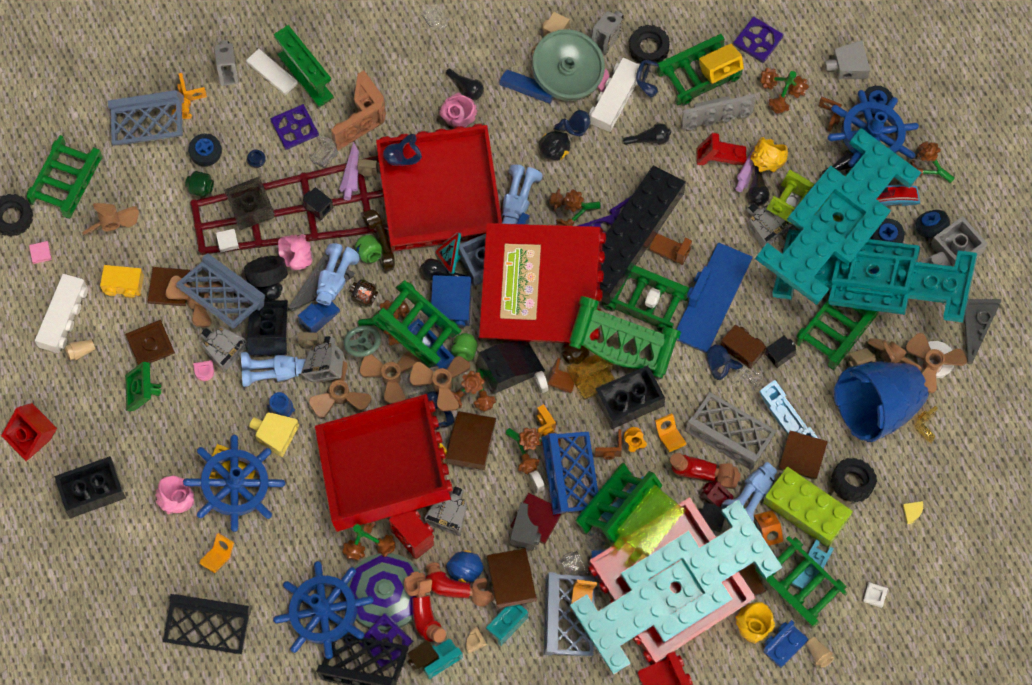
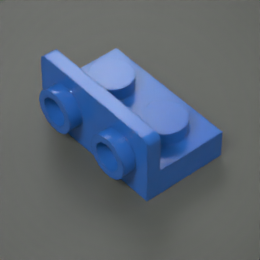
[763,620,809,668]

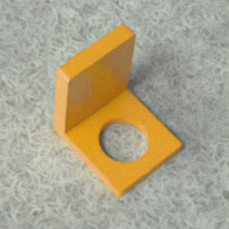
[177,73,207,101]
[655,413,686,452]
[199,533,234,573]
[570,580,597,611]

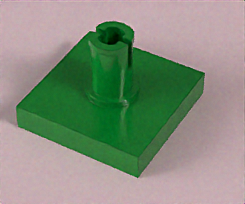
[125,362,162,411]

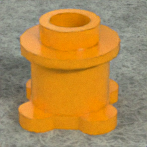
[171,97,192,120]
[624,427,647,452]

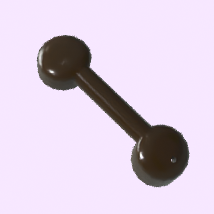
[361,209,395,273]

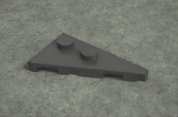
[288,255,355,312]
[964,299,1001,364]

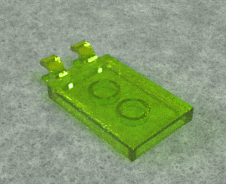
[613,485,686,564]

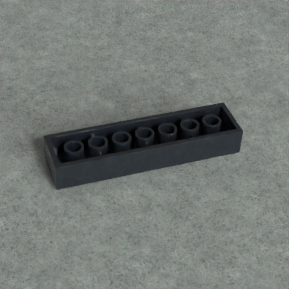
[600,165,686,304]

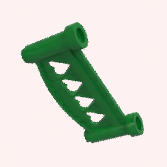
[569,296,681,379]

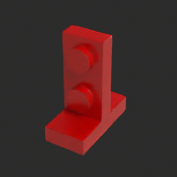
[696,133,747,165]

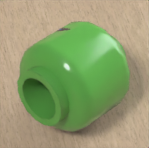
[355,235,382,263]
[451,333,478,361]

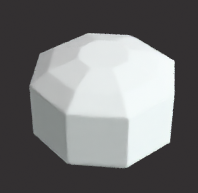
[645,288,660,308]

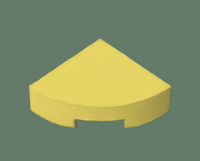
[903,501,923,524]

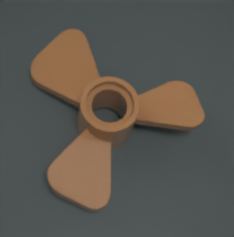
[82,203,139,236]
[165,276,226,327]
[906,333,967,393]
[867,338,923,371]
[360,351,421,404]
[410,356,470,411]
[309,361,372,418]

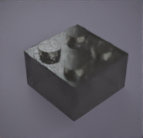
[224,177,275,230]

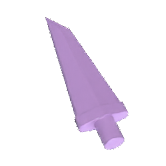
[339,142,359,200]
[735,148,754,192]

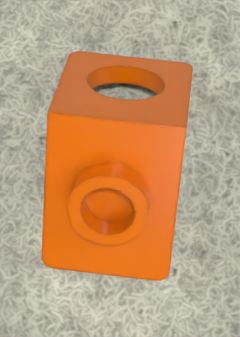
[754,510,783,546]

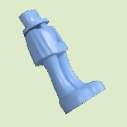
[502,165,543,224]
[316,243,360,305]
[241,352,306,387]
[721,462,777,522]

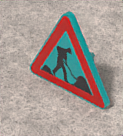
[435,232,461,274]

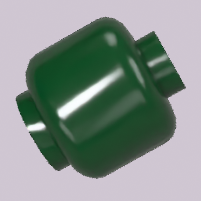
[185,171,214,197]

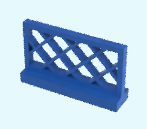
[541,431,598,515]

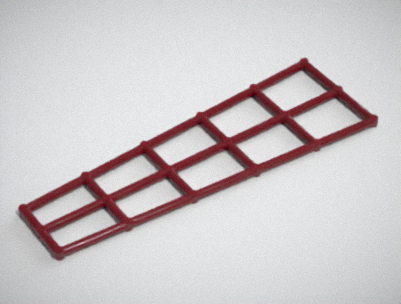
[190,155,389,255]

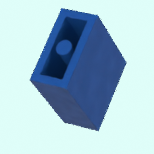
[431,276,472,328]

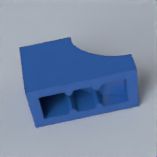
[298,301,340,333]

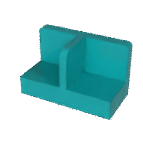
[486,604,528,646]
[424,639,463,679]

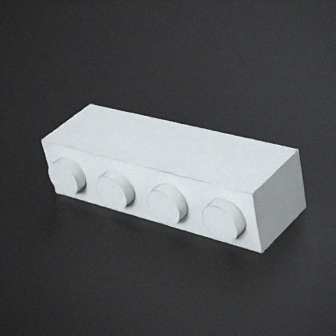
[589,58,640,132]
[35,274,88,353]

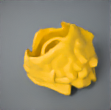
[750,137,788,172]
[735,602,775,644]

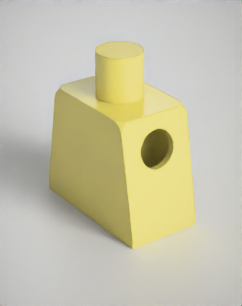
[249,412,299,458]

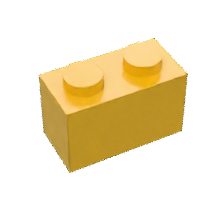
[699,44,744,84]
[100,265,144,298]

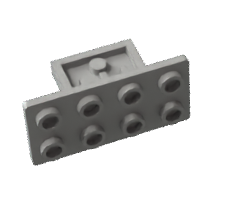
[681,94,756,130]

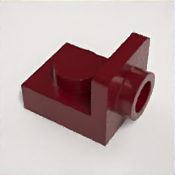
[699,481,734,507]

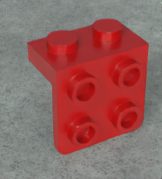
[638,651,693,685]

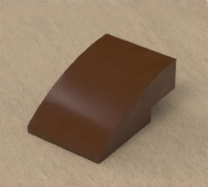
[446,411,497,471]
[487,548,537,608]

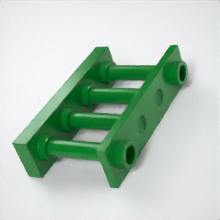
[273,25,334,108]
[656,34,742,106]
[26,135,102,219]
[602,265,690,332]
[372,280,462,368]
[796,294,879,370]
[575,463,663,544]
[755,536,848,627]

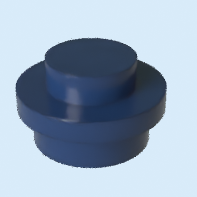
[247,149,266,168]

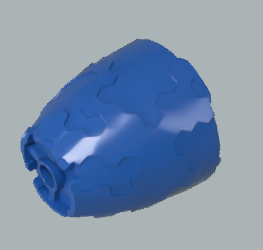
[834,361,929,442]

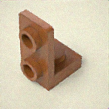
[649,234,692,265]

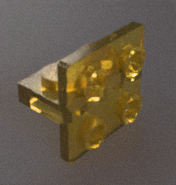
[567,355,615,400]

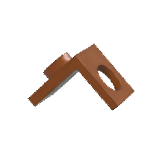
[819,97,842,132]
[547,358,576,393]
[595,429,622,460]

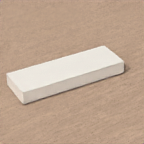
[246,49,298,96]

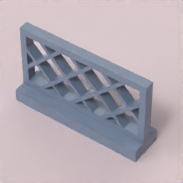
[108,90,184,146]
[176,253,265,329]
[544,572,595,656]

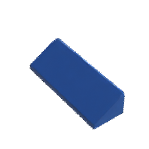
[500,69,553,104]

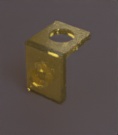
[915,406,938,444]

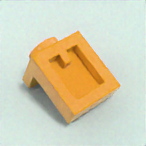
[536,404,556,437]

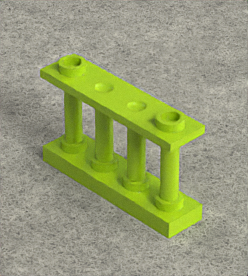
[767,169,841,224]

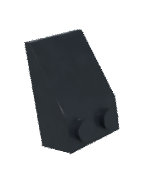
[247,300,288,355]
[476,341,545,394]

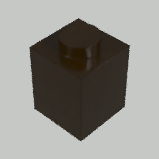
[407,640,439,674]

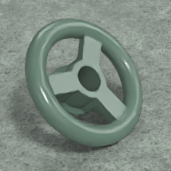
[344,326,381,357]

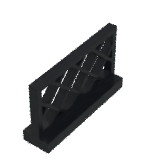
[163,594,252,655]
[316,634,409,685]

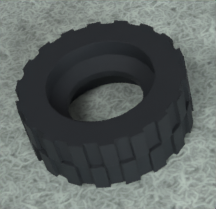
[629,25,670,65]
[0,194,33,236]
[244,255,288,287]
[831,458,877,502]

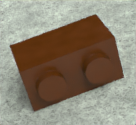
[721,324,766,369]

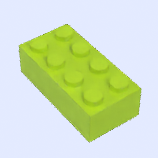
[763,467,853,548]

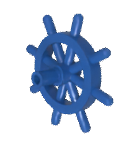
[827,90,919,167]
[183,434,286,532]
[273,561,374,659]

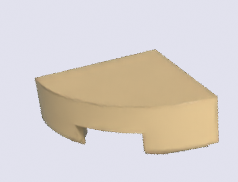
[466,627,486,654]

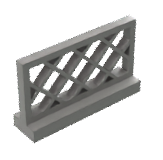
[685,392,776,470]

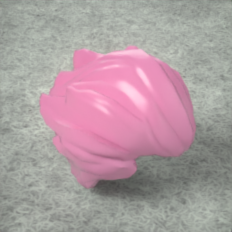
[439,93,477,128]
[278,234,313,270]
[155,475,194,514]

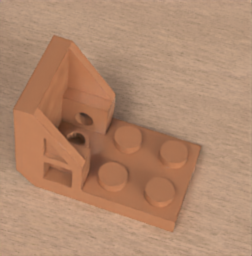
[331,70,386,151]

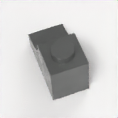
[510,502,541,551]

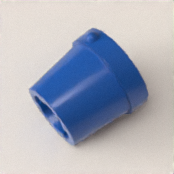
[267,392,295,417]

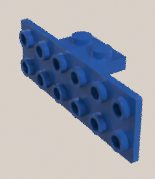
[676,243,752,353]

